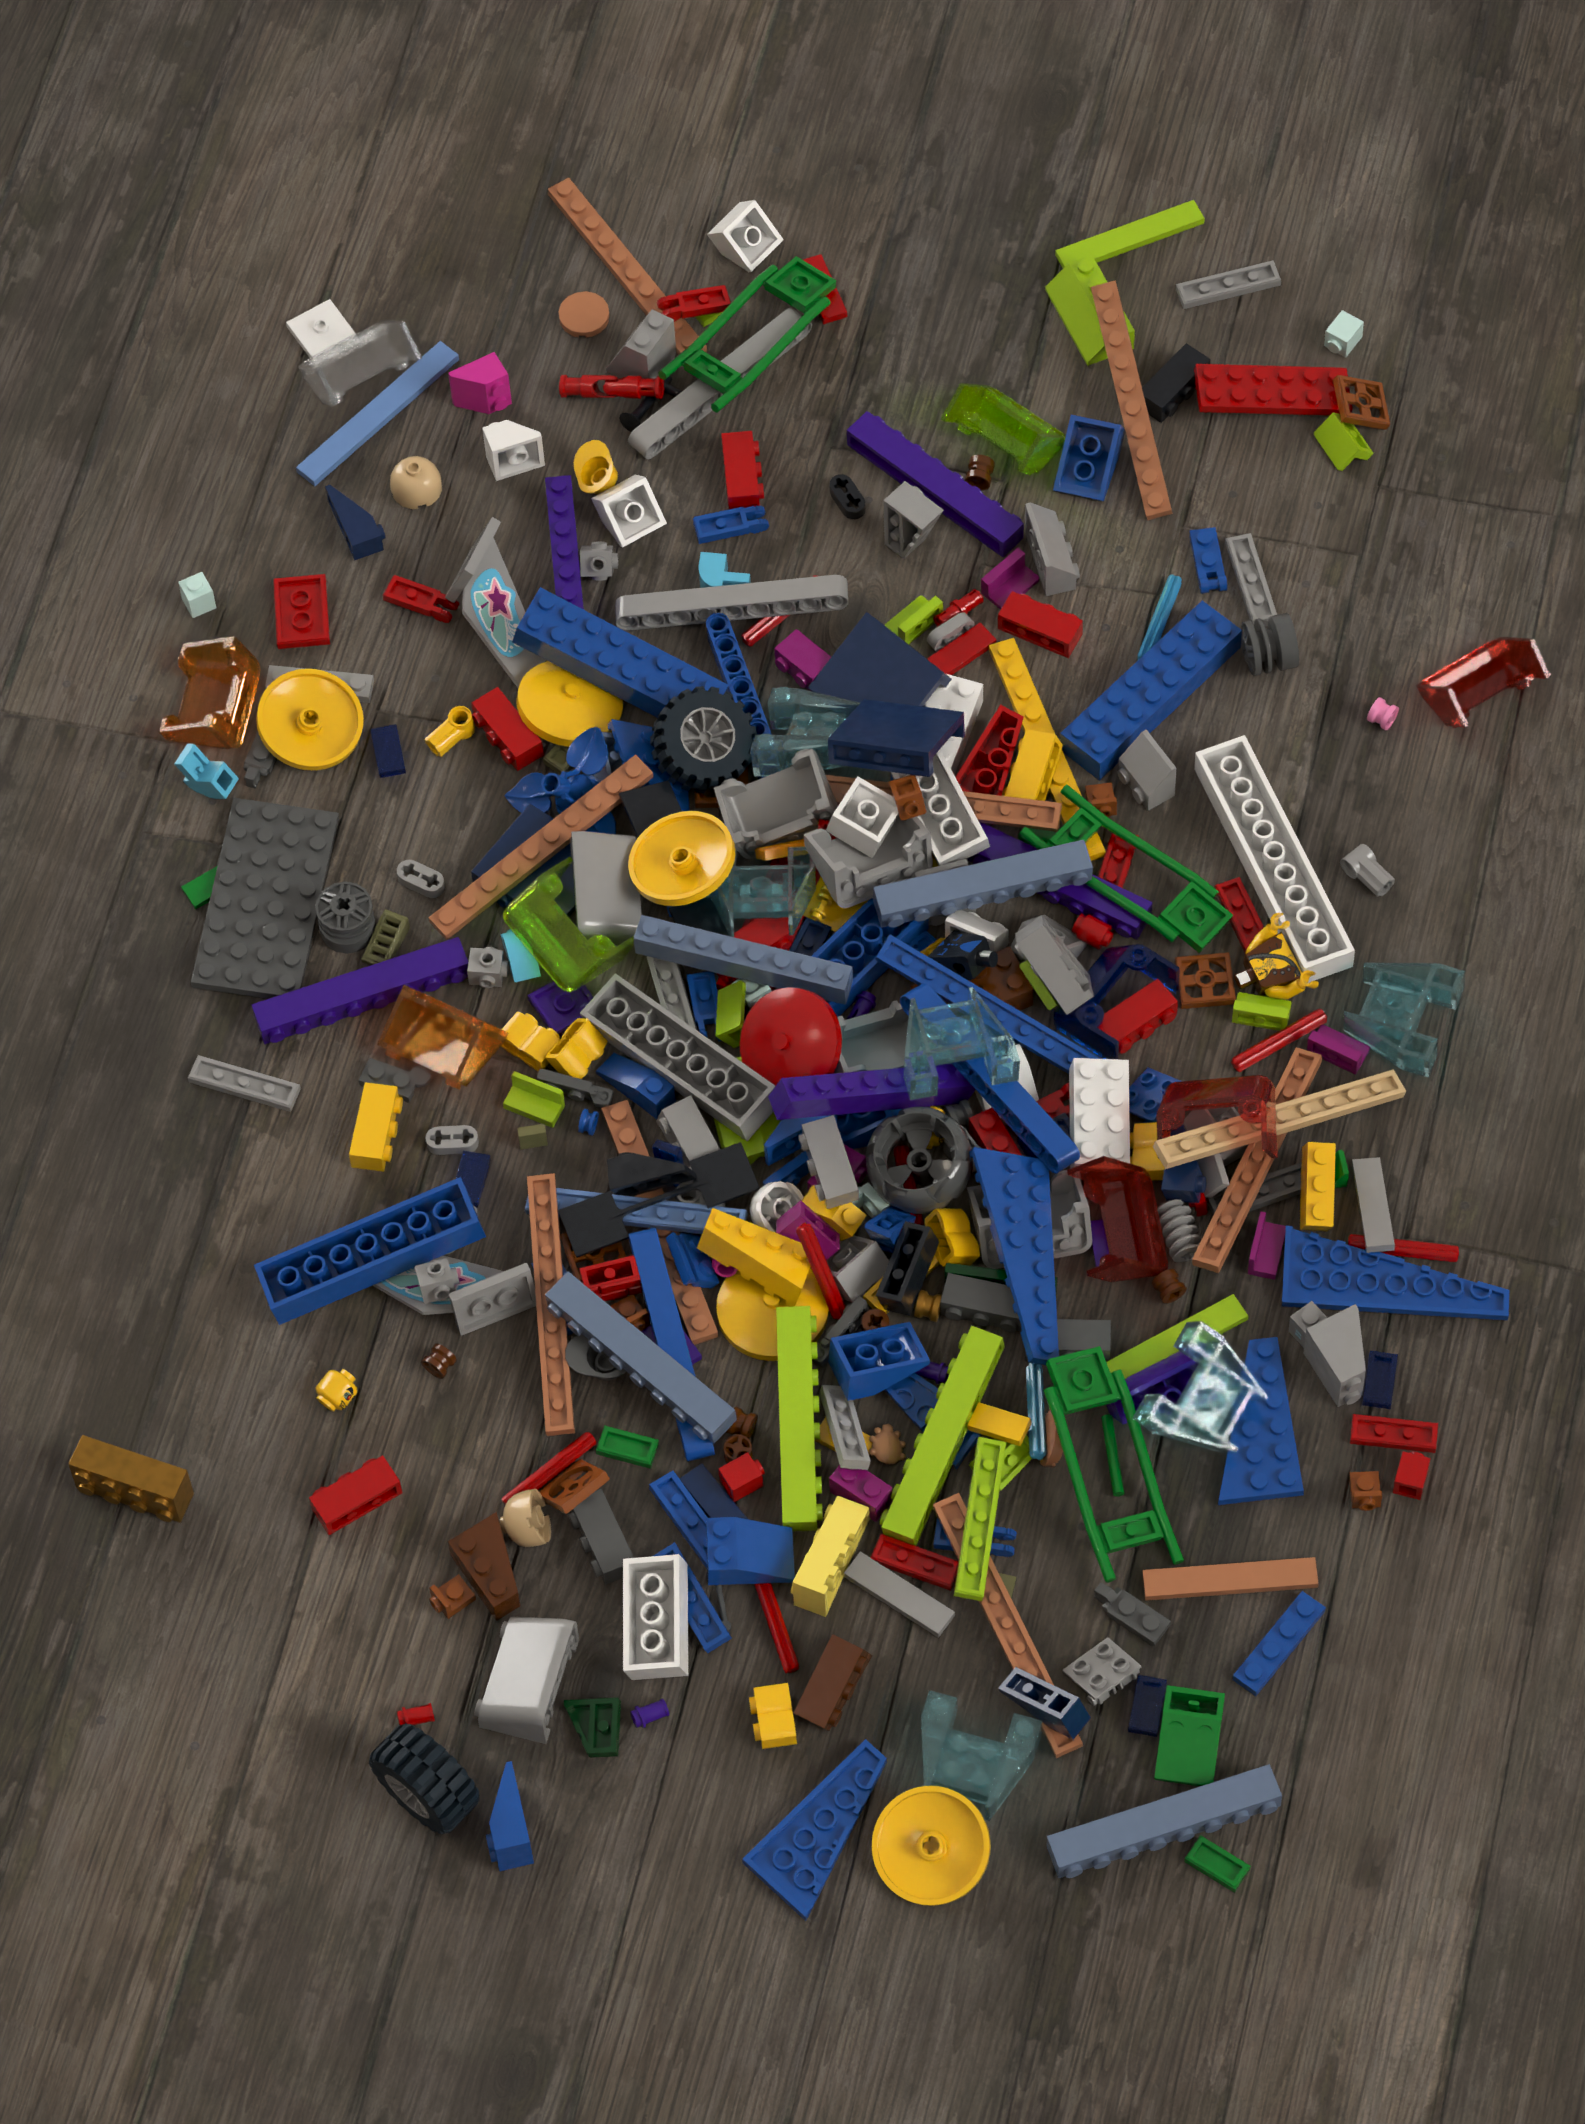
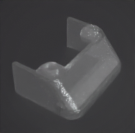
[298,320,422,407]

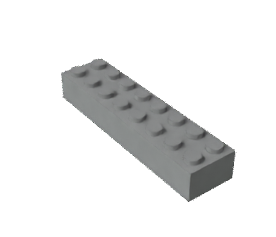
[580,973,775,1141]

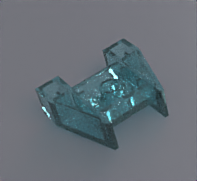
[750,687,860,777]
[709,847,816,937]
[1343,963,1465,1078]
[904,987,1020,1100]
[1132,1321,1268,1453]
[921,1690,1042,1821]

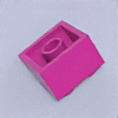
[448,352,512,414]

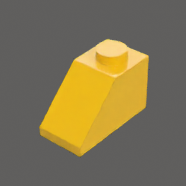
[801,1185,867,1241]

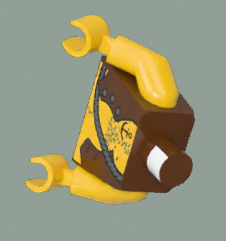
[1234,913,1319,1000]

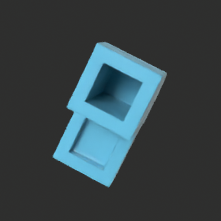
[699,552,751,588]
[174,744,239,799]
[500,927,541,983]

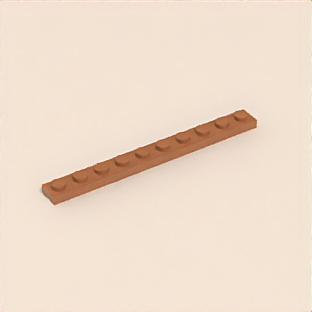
[548,178,707,355]
[1091,280,1173,520]
[428,754,654,940]
[826,775,1062,832]
[1192,1047,1322,1273]
[601,1100,718,1345]
[527,1173,575,1436]
[933,1493,1083,1758]

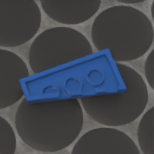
[884,1373,982,1470]

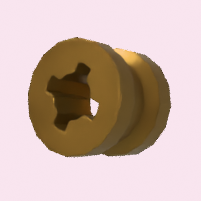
[914,1290,942,1322]

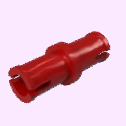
[933,588,984,627]

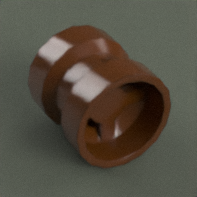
[965,455,995,491]

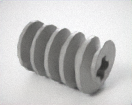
[1155,1199,1202,1262]

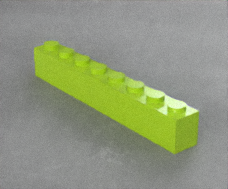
[776,1306,823,1531]
[880,1325,1005,1546]

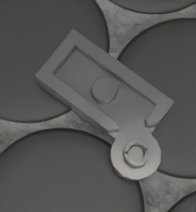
[359,1058,431,1103]

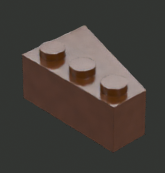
[448,1512,521,1621]
[794,1634,873,1731]

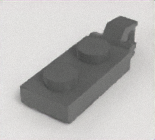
[243,732,277,789]
[537,1069,614,1108]
[812,1296,869,1368]
[1094,1582,1171,1646]

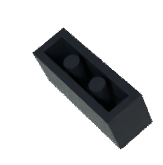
[1142,343,1210,423]
[876,1221,939,1316]

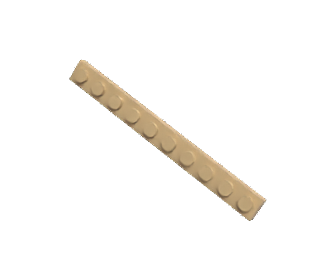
[1153,1069,1406,1169]

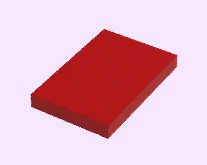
[273,574,330,649]

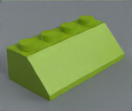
[1045,255,1135,366]

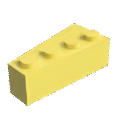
[790,1496,870,1617]

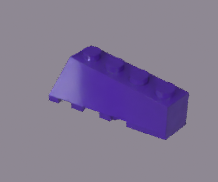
[1106,1341,1231,1424]

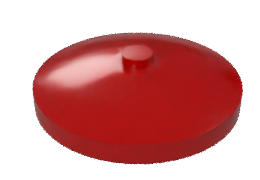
[740,987,842,1086]

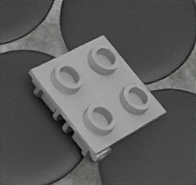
[1062,1637,1142,1706]

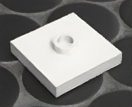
[286,299,357,362]

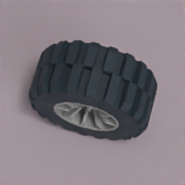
[650,686,757,793]
[369,1724,480,1834]

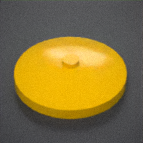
[516,661,623,747]
[256,669,364,771]
[628,811,735,906]
[716,1268,829,1361]
[872,1786,991,1906]

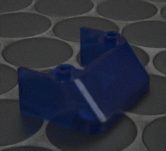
[1053,944,1180,1059]

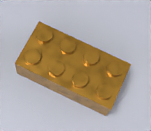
[69,1435,194,1523]

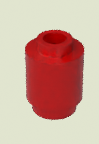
[1071,913,1114,950]

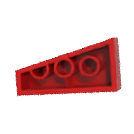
[955,704,1024,825]

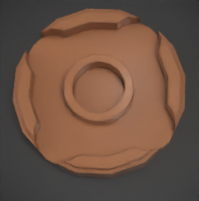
[559,291,609,338]
[1040,1410,1065,1468]

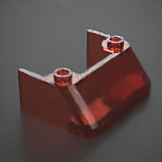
[1417,637,1551,728]
[1156,1075,1277,1159]
[1067,1156,1168,1282]

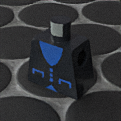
[928,930,998,980]

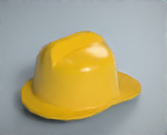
[573,440,618,495]

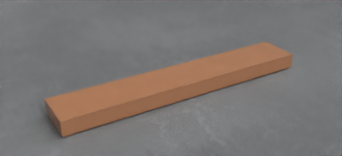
[1142,1557,1318,1601]

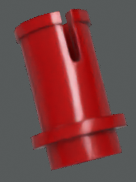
[397,1703,435,1726]

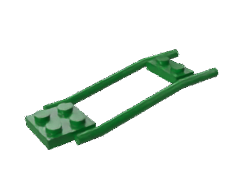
[658,256,836,413]
[1019,784,1233,953]
[1043,1346,1184,1583]

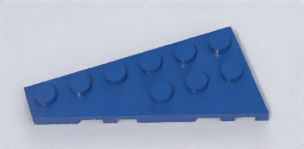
[1218,1337,1304,1505]
[742,1739,887,1921]

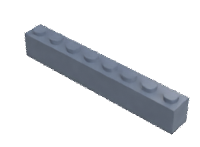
[873,840,1093,928]
[634,915,853,1005]
[545,1271,737,1444]
[1047,1764,1282,1878]

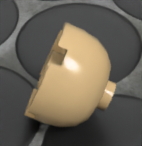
[390,456,442,509]
[500,1489,551,1547]

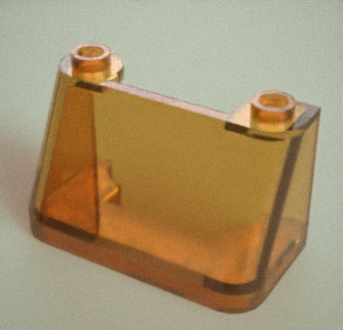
[159,636,260,749]
[377,985,509,1090]

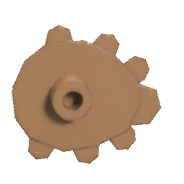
[869,1424,906,1464]

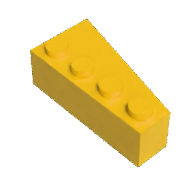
[697,1208,811,1307]

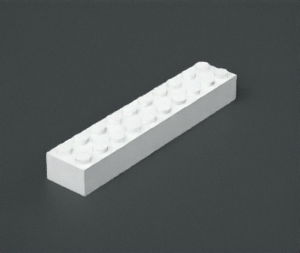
[1194,735,1355,983]

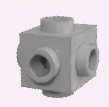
[580,541,618,581]
[467,947,509,988]
[415,1258,460,1304]

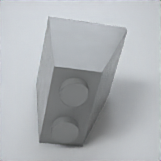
[606,309,677,379]
[1303,1304,1366,1407]

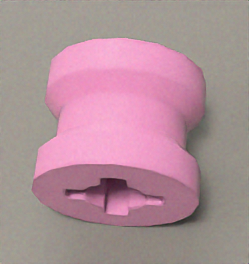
[1367,697,1399,731]

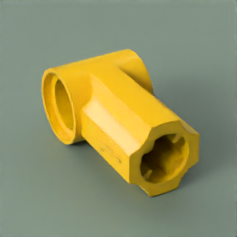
[424,706,475,757]

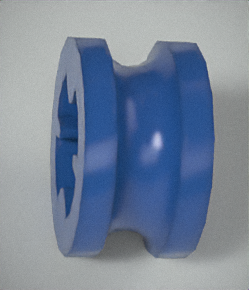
[578,1109,599,1136]

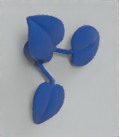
[505,727,616,834]

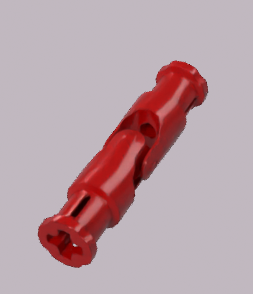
[559,375,664,399]

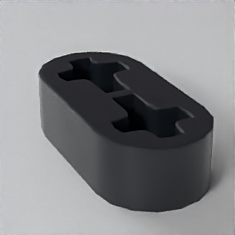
[829,474,866,520]

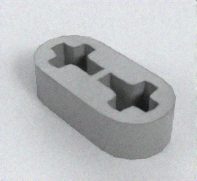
[927,612,974,652]
[397,860,445,898]
[426,1125,479,1155]

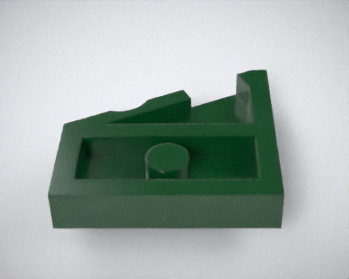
[564,1697,621,1758]

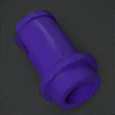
[846,991,876,1019]
[915,1362,949,1385]
[630,1698,669,1728]

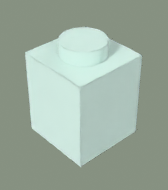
[1324,310,1364,358]
[178,572,216,618]

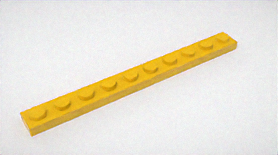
[989,638,1106,861]

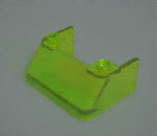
[941,383,1066,475]
[503,857,634,992]

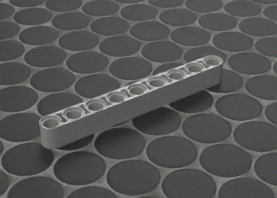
[628,307,812,459]
[615,575,848,630]

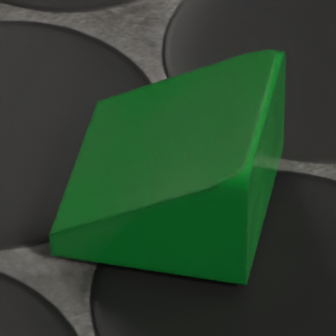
[1334,1150,1349,1189]

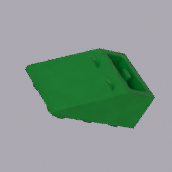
[1154,1685,1225,1786]

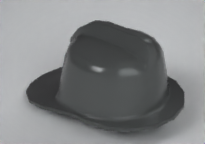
[565,1334,626,1381]

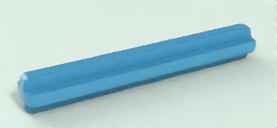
[1137,574,1182,660]
[1026,1363,1047,1460]

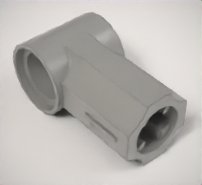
[1340,844,1395,897]

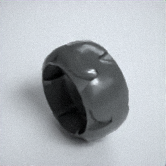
[866,1106,973,1214]

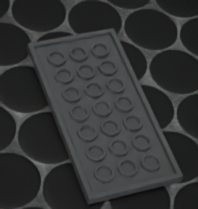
[191,798,339,999]

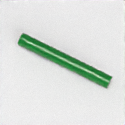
[1101,1414,1124,1497]

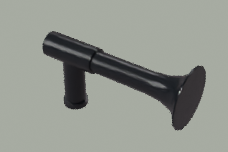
[619,376,683,432]

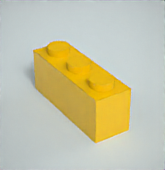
[1002,729,1063,801]
[349,1082,403,1172]
[1300,1142,1336,1231]

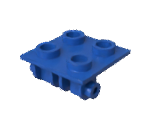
[1129,1067,1188,1123]

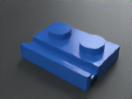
[666,1232,719,1289]

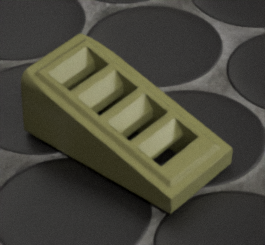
[362,909,410,965]

